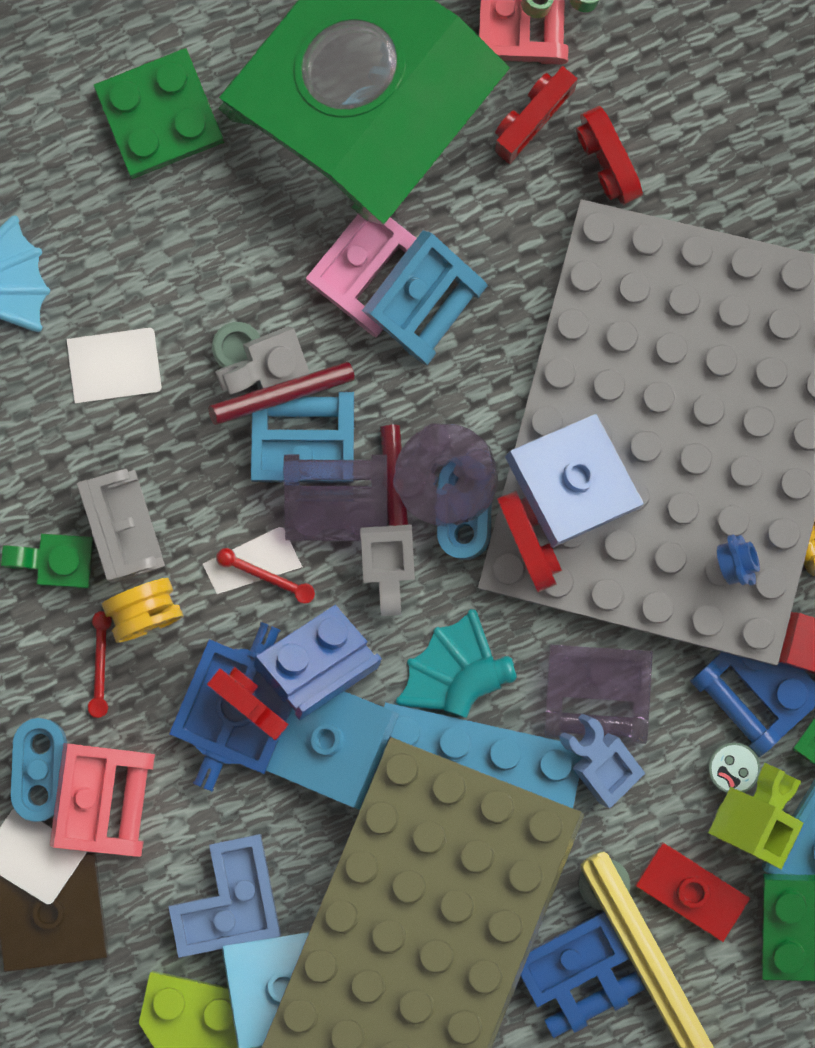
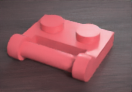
[479,0,569,65]
[50,743,155,857]

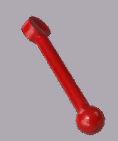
[216,548,315,604]
[88,611,112,718]

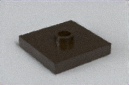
[0,854,109,972]

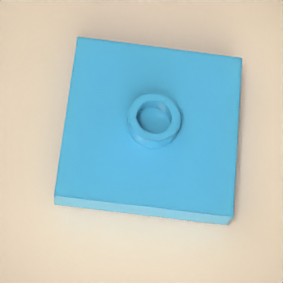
[222,932,309,1048]

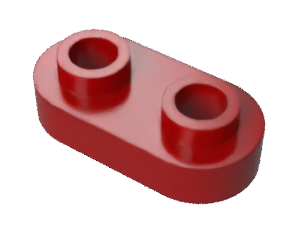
[576,106,643,205]
[497,490,562,593]

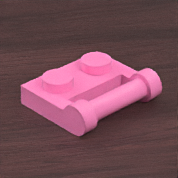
[306,214,417,337]

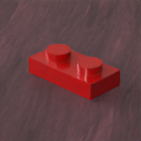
[495,66,578,164]

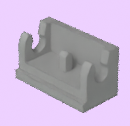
[77,469,166,584]

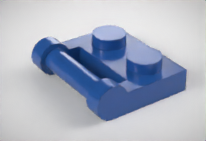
[690,652,815,758]

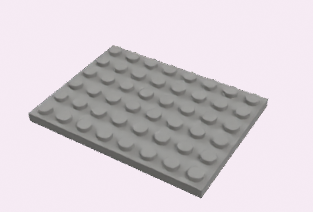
[478,199,815,666]

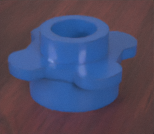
[717,534,760,586]

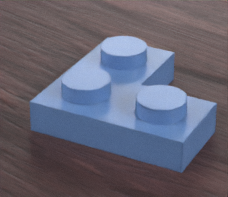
[168,834,281,958]

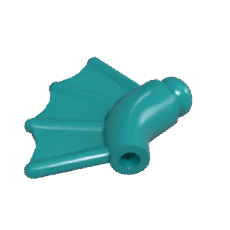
[396,609,517,719]

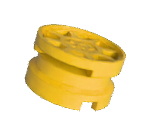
[102,578,184,643]

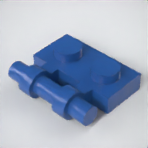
[521,911,645,1038]

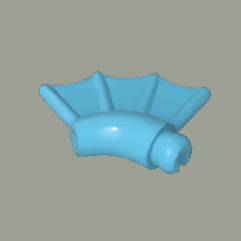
[0,215,50,332]

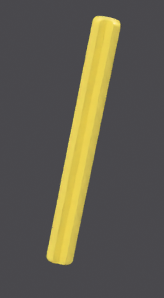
[581,851,714,1048]

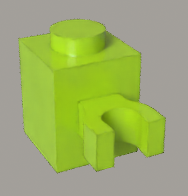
[708,763,804,870]

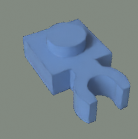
[559,714,645,808]

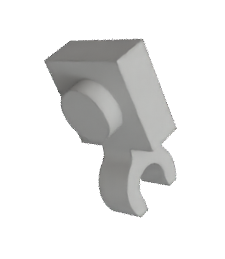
[215,326,310,394]
[360,525,415,616]

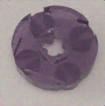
[393,423,498,527]

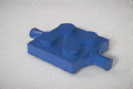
[169,622,292,792]

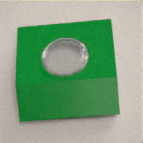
[218,0,510,225]

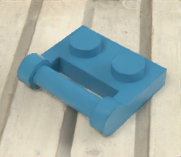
[362,230,488,366]
[251,391,354,483]

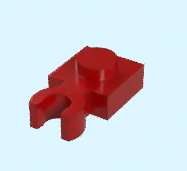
[207,667,289,741]

